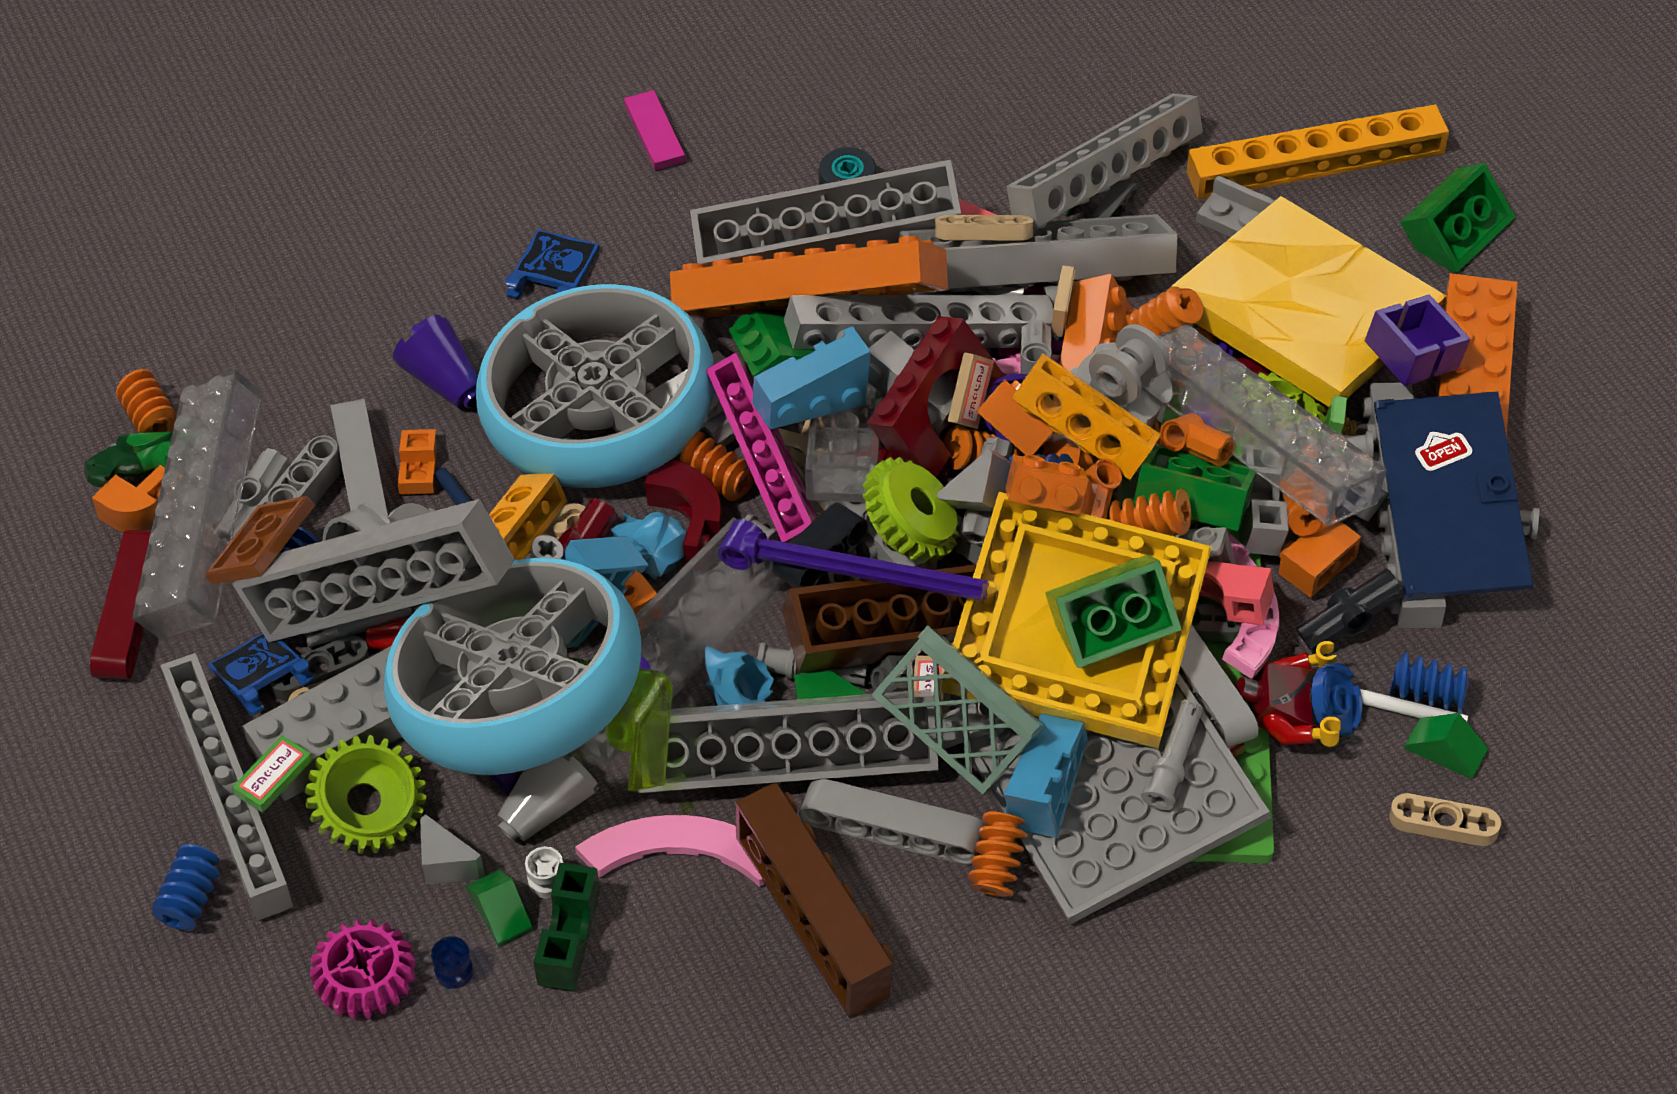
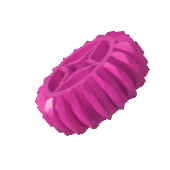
[310,917,416,1020]

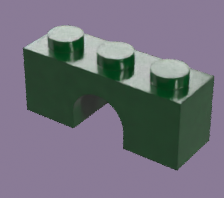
[533,862,600,991]

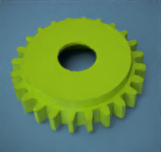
[862,457,960,564]
[305,735,426,854]

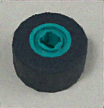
[818,147,877,185]

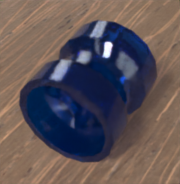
[431,936,473,989]

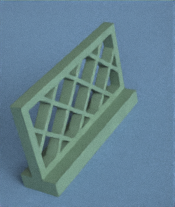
[871,626,1046,795]

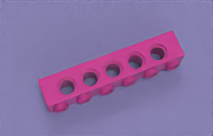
[706,353,817,543]

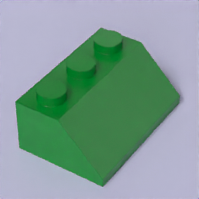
[1400,163,1516,273]
[729,309,815,377]
[1134,444,1258,532]
[1045,554,1182,668]

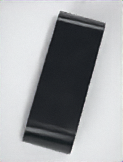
[772,502,869,588]

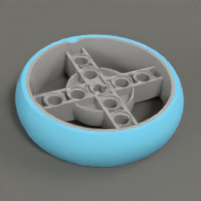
[476,284,715,488]
[384,558,642,775]

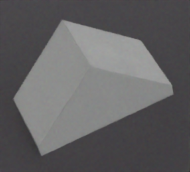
[937,448,1010,511]
[420,814,485,885]

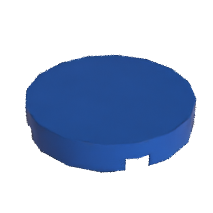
[1311,663,1363,737]

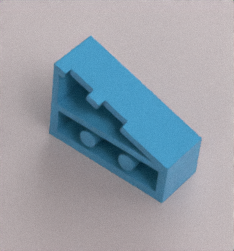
[752,326,871,429]
[561,536,648,648]
[1004,713,1088,838]

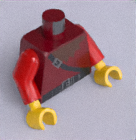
[1235,641,1341,747]

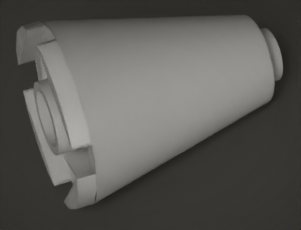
[497,755,599,842]

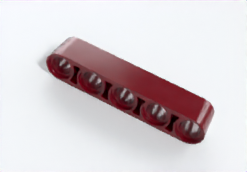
[90,530,165,679]

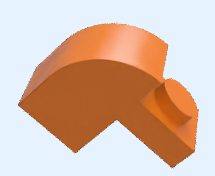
[92,465,176,532]

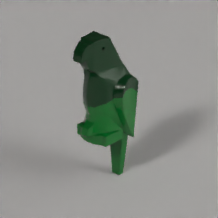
[84,432,208,487]

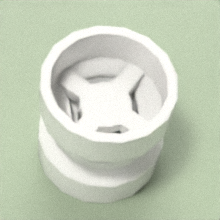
[525,846,563,899]

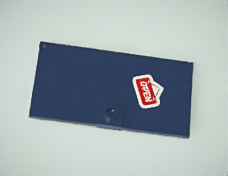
[1374,391,1533,601]

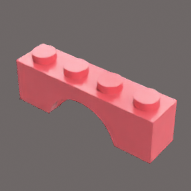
[1199,561,1274,625]

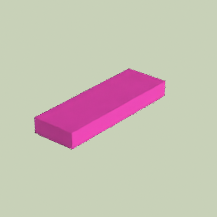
[624,90,685,171]

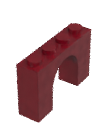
[867,316,1003,477]

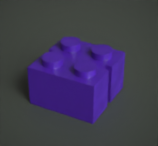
[1364,294,1470,386]

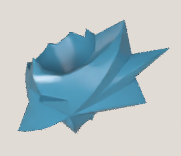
[611,512,687,580]
[705,645,774,706]

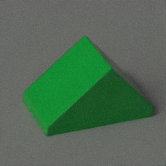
[1404,713,1488,779]
[465,870,533,947]

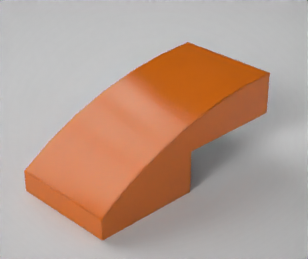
[398,429,437,495]

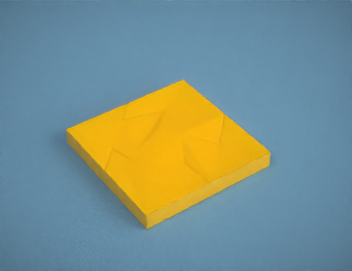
[1171,196,1446,407]
[941,492,1212,749]

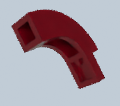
[645,460,723,569]

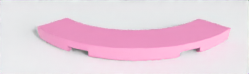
[1222,532,1279,679]
[575,815,764,887]

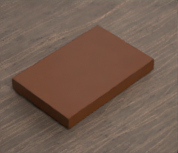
[205,496,315,585]

